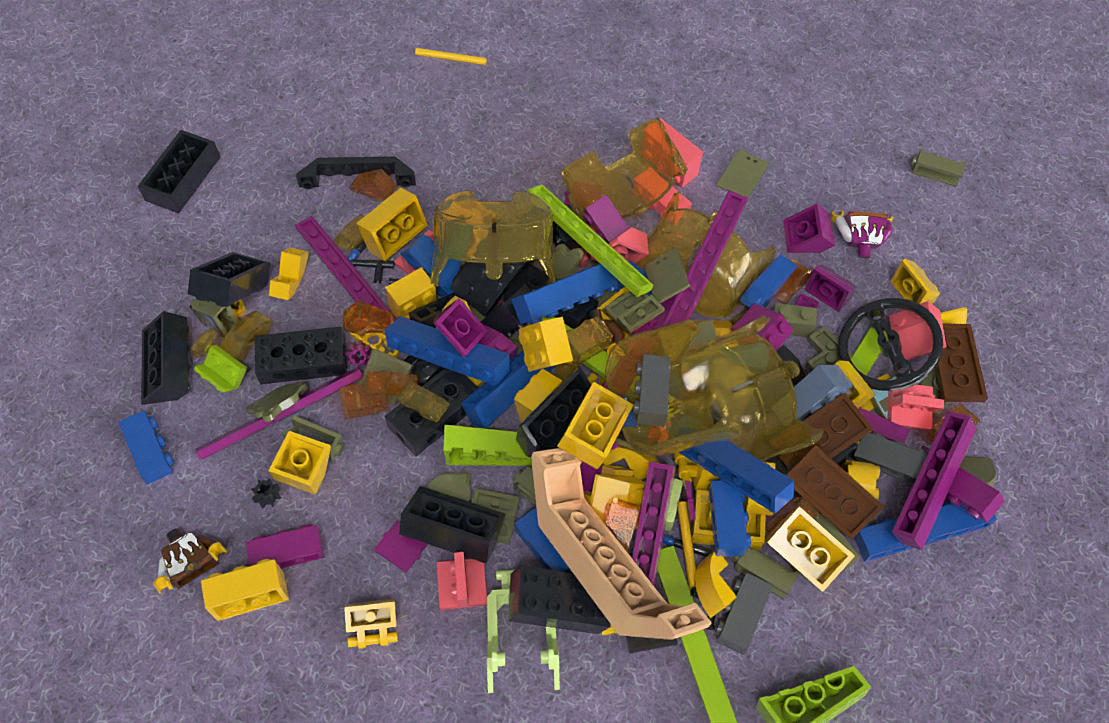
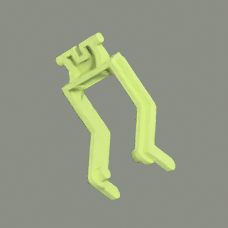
[487,570,560,693]

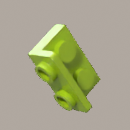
[194,345,247,393]

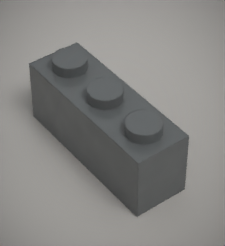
[633,354,670,427]
[854,432,928,484]
[715,573,773,655]

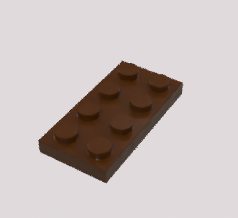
[935,323,988,402]
[770,393,874,469]
[784,443,884,540]

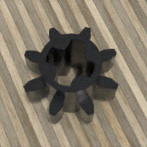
[251,478,281,509]

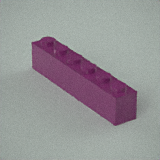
[892,411,976,551]
[632,462,676,587]

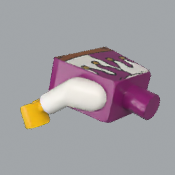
[831,211,893,259]

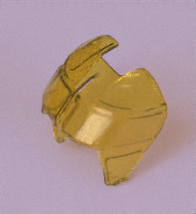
[561,117,688,225]
[431,190,556,287]
[635,191,776,318]
[680,315,824,461]
[605,319,742,456]

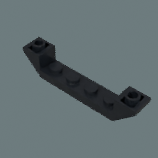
[296,156,416,189]

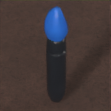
[348,239,367,261]
[663,535,713,557]

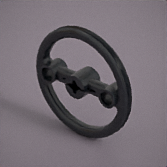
[838,298,943,391]

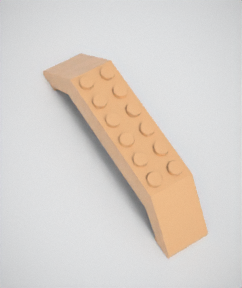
[531,448,712,640]

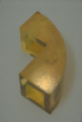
[220,311,272,363]

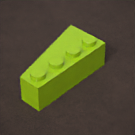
[443,425,532,466]
[756,666,871,723]

